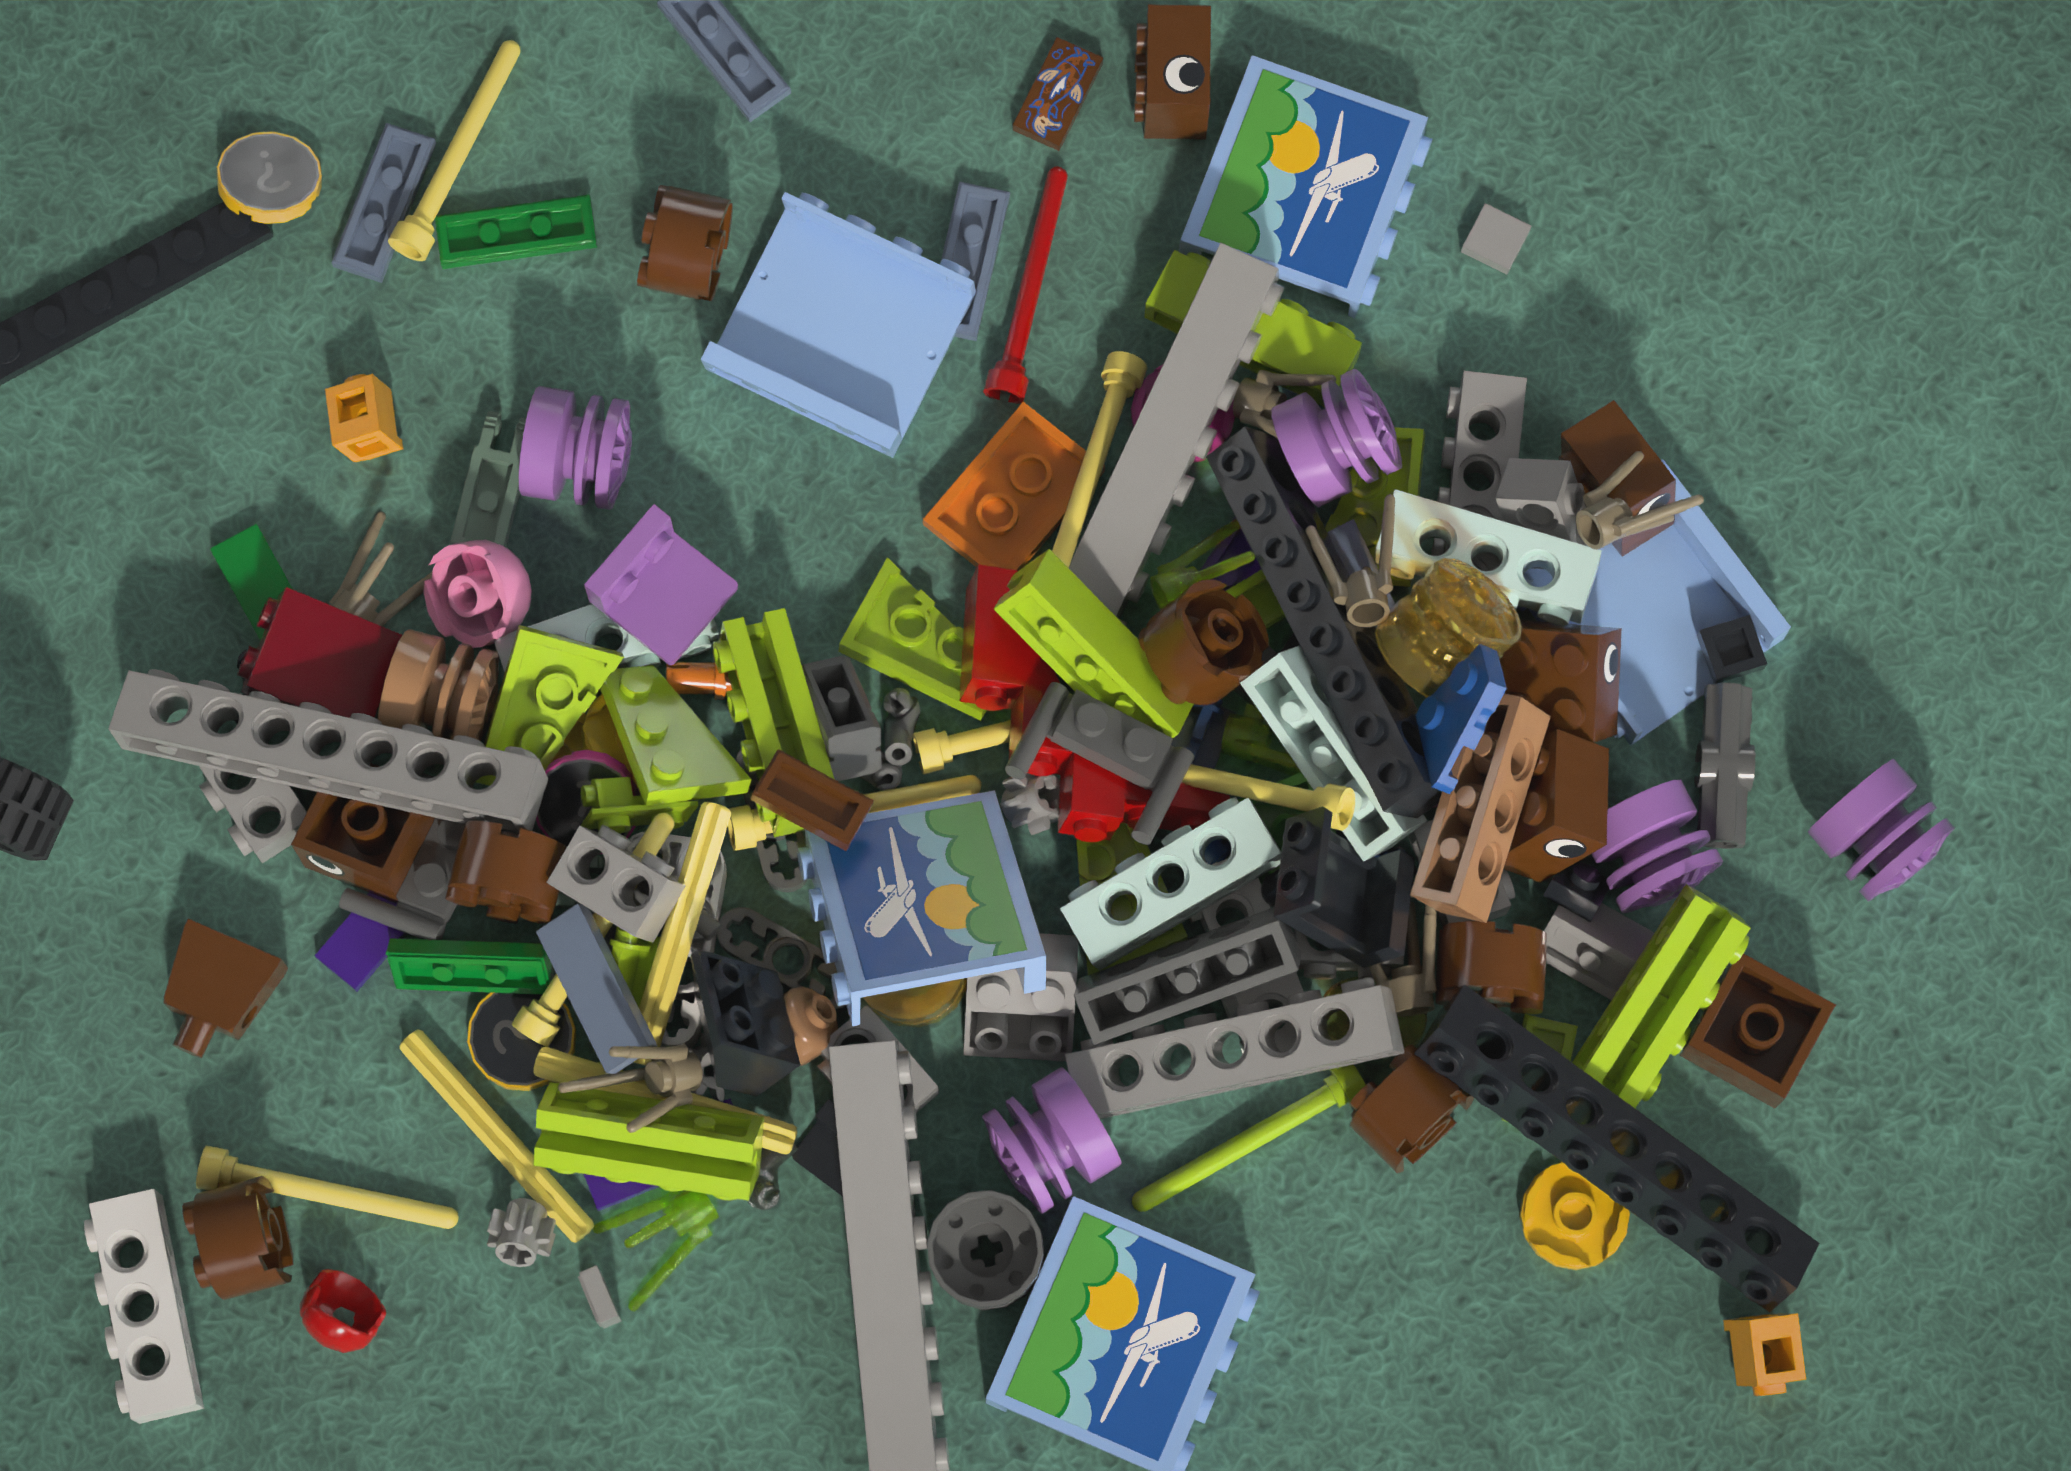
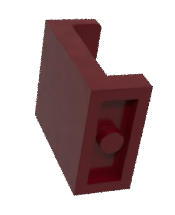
[237,587,402,718]

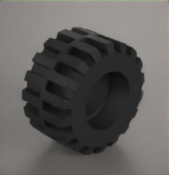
[0,757,74,861]

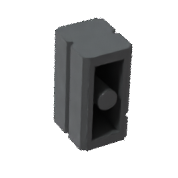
[802,655,881,781]

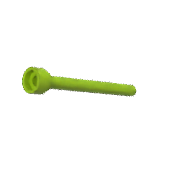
[1132,1064,1366,1212]

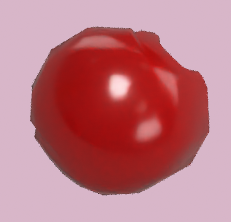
[300,1269,386,1353]

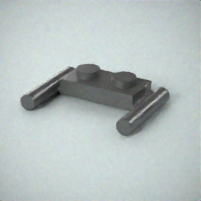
[1005,682,1194,845]
[339,773,465,940]

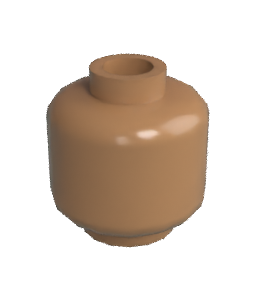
[783,987,838,1066]

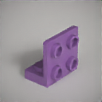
[584,504,738,665]

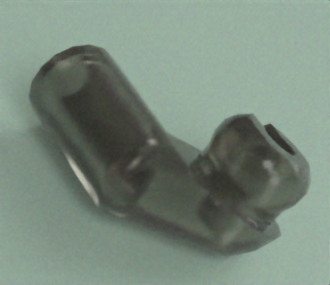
[748,1144,798,1210]

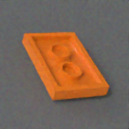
[923,402,1105,571]

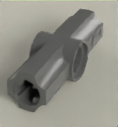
[1694,683,1755,849]

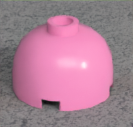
[423,540,532,648]

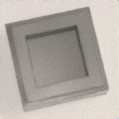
[1461,203,1532,275]
[578,1265,622,1329]

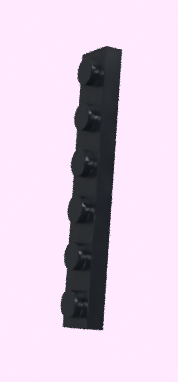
[0,201,273,386]

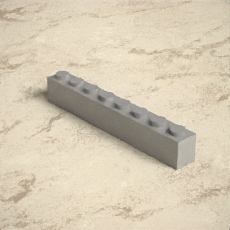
[1069,242,1284,626]
[829,1040,950,1471]

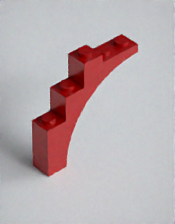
[959,564,1230,842]

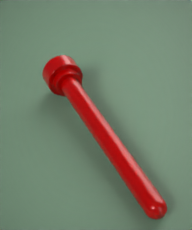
[983,166,1068,404]

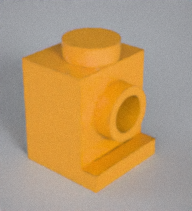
[325,374,403,462]
[1723,1313,1806,1396]

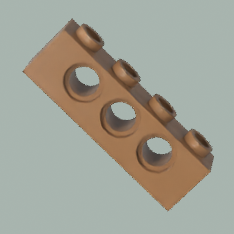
[1410,694,1551,923]

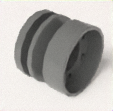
[927,1190,1045,1310]

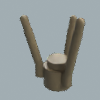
[1233,370,1336,438]
[1576,451,1704,550]
[1306,494,1395,627]
[329,511,432,627]
[1369,901,1437,1017]
[558,1044,703,1133]

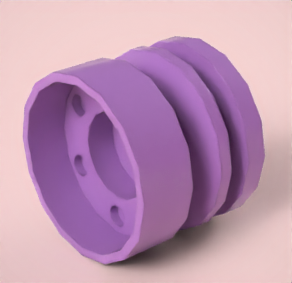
[1272,369,1402,507]
[519,386,632,510]
[1808,759,1955,901]
[1592,780,1723,913]
[982,1067,1121,1214]

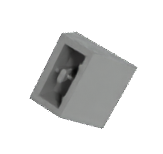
[964,933,1079,1061]

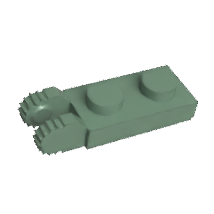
[450,411,526,548]

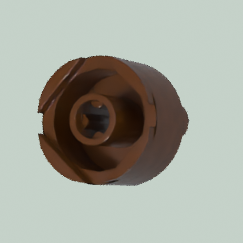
[637,185,733,301]
[1138,580,1269,705]
[445,821,567,924]
[1435,921,1547,1014]
[1350,1044,1474,1173]
[182,1176,294,1300]

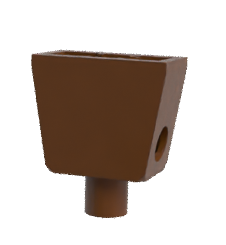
[163,919,288,1058]

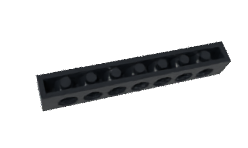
[1206,427,1442,818]
[1414,984,1820,1313]

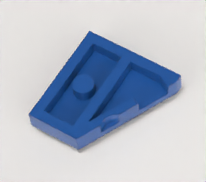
[1415,644,1507,794]

